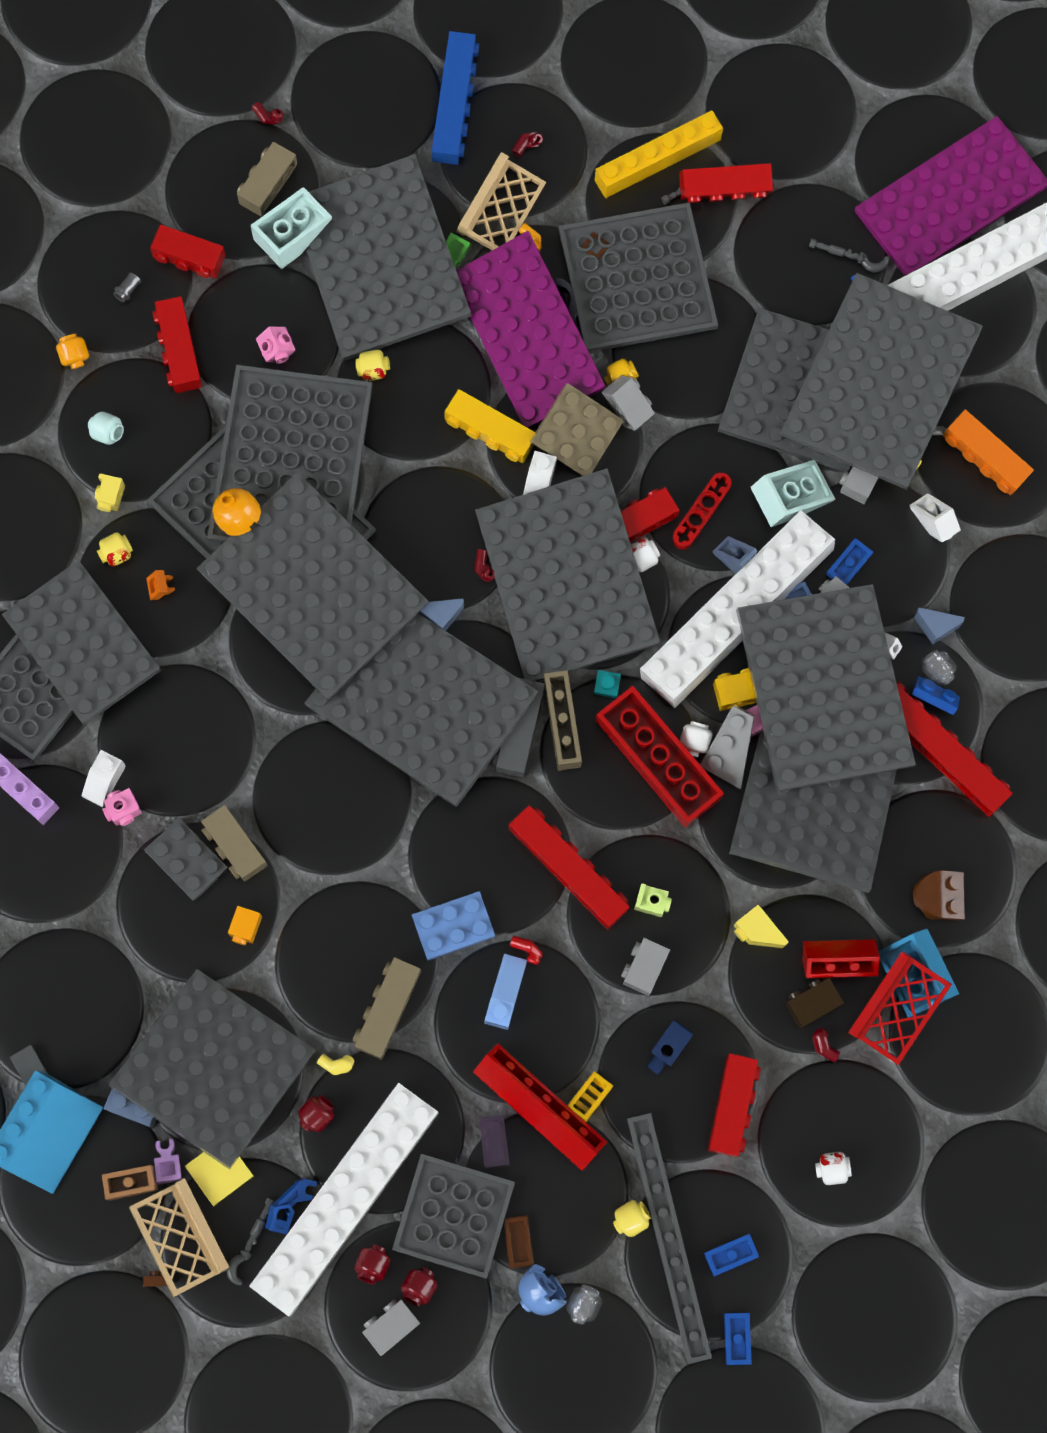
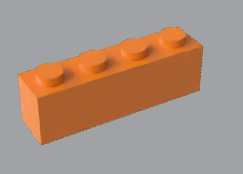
[943,409,1034,495]

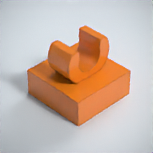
[146,570,175,600]

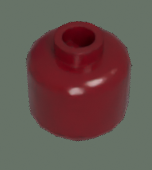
[298,1095,334,1132]
[354,1245,390,1284]
[401,1267,438,1307]

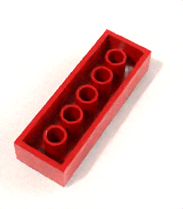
[595,686,724,828]

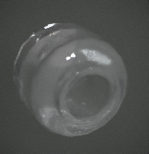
[922,650,957,685]
[566,1285,602,1324]

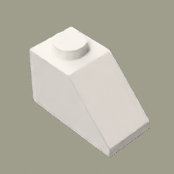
[523,451,557,495]
[909,493,961,542]
[82,750,126,807]

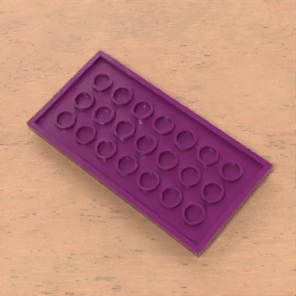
[854,116,1047,276]
[456,231,607,429]

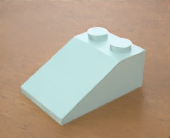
[251,187,332,269]
[750,460,835,527]

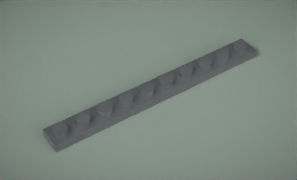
[627,1113,712,1364]

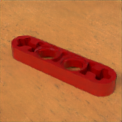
[672,473,731,550]

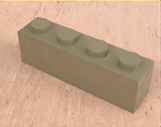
[544,670,582,771]
[353,957,421,1060]

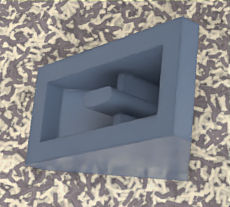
[712,536,757,574]
[419,599,464,631]
[914,608,965,645]

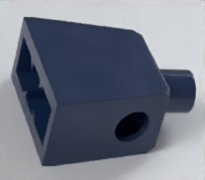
[647,1019,694,1075]

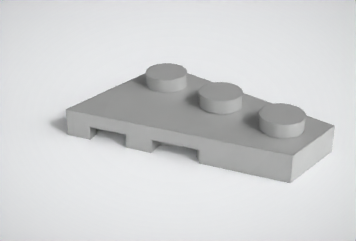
[700,704,755,789]

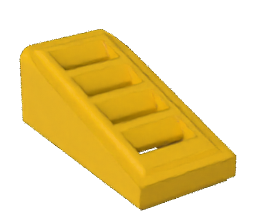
[567,1071,613,1122]

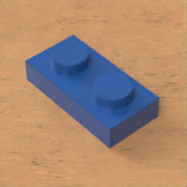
[826,538,873,585]
[912,676,960,715]
[704,1234,759,1276]
[724,1313,752,1365]

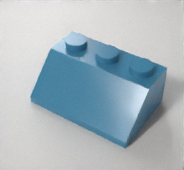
[878,929,959,1017]

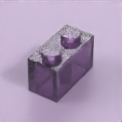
[479,1115,509,1169]

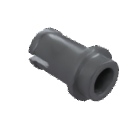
[113,273,141,302]

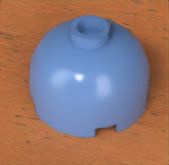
[518,1264,567,1316]

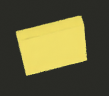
[185,1152,254,1206]

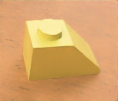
[734,905,788,948]

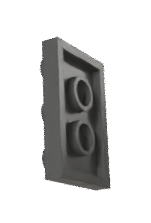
[144,818,228,902]

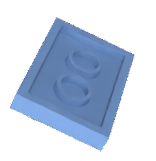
[412,891,495,961]

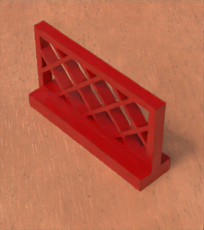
[848,951,952,1065]

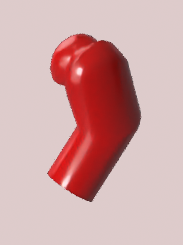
[510,936,543,965]

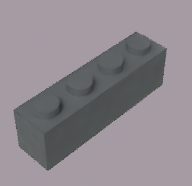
[493,677,545,778]

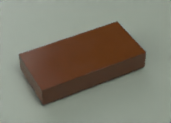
[503,1215,534,1269]

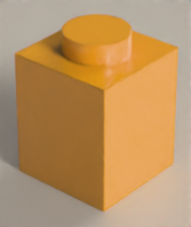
[228,906,262,945]

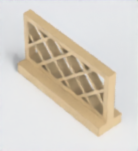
[456,152,546,250]
[129,1178,229,1298]

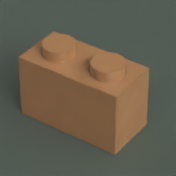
[102,1165,159,1201]

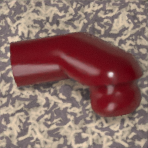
[251,102,284,125]
[474,549,495,582]
[812,1028,841,1063]

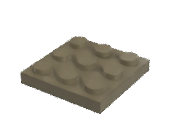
[530,383,624,476]

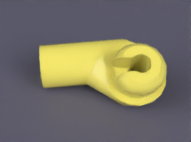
[317,1053,354,1075]

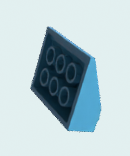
[0,1070,104,1194]

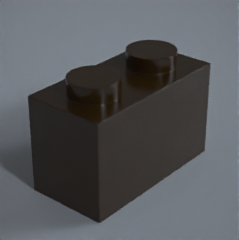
[785,978,844,1029]

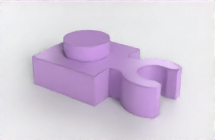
[154,1139,182,1185]

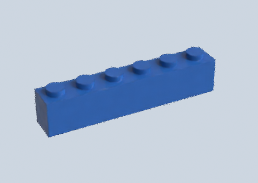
[432,31,479,165]

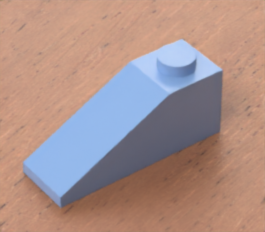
[485,954,527,1030]

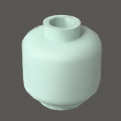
[88,412,124,445]

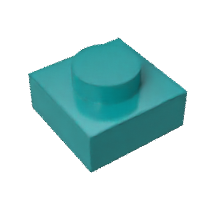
[594,670,621,698]

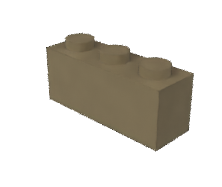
[237,142,297,217]
[201,805,268,882]

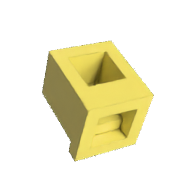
[95,474,125,512]

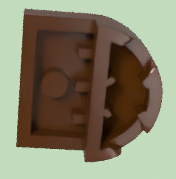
[913,870,965,921]

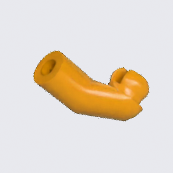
[519,223,541,251]

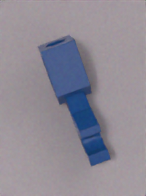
[265,1178,317,1234]

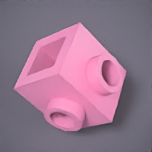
[256,327,295,364]
[102,788,142,826]

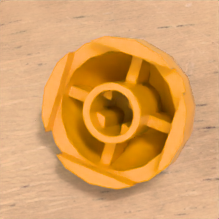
[212,488,261,536]

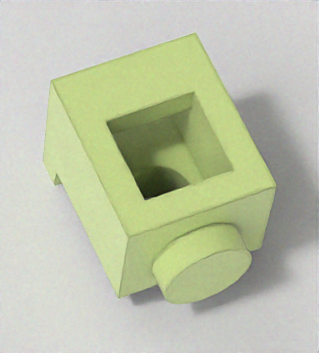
[634,883,672,917]

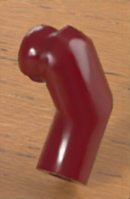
[511,132,543,157]

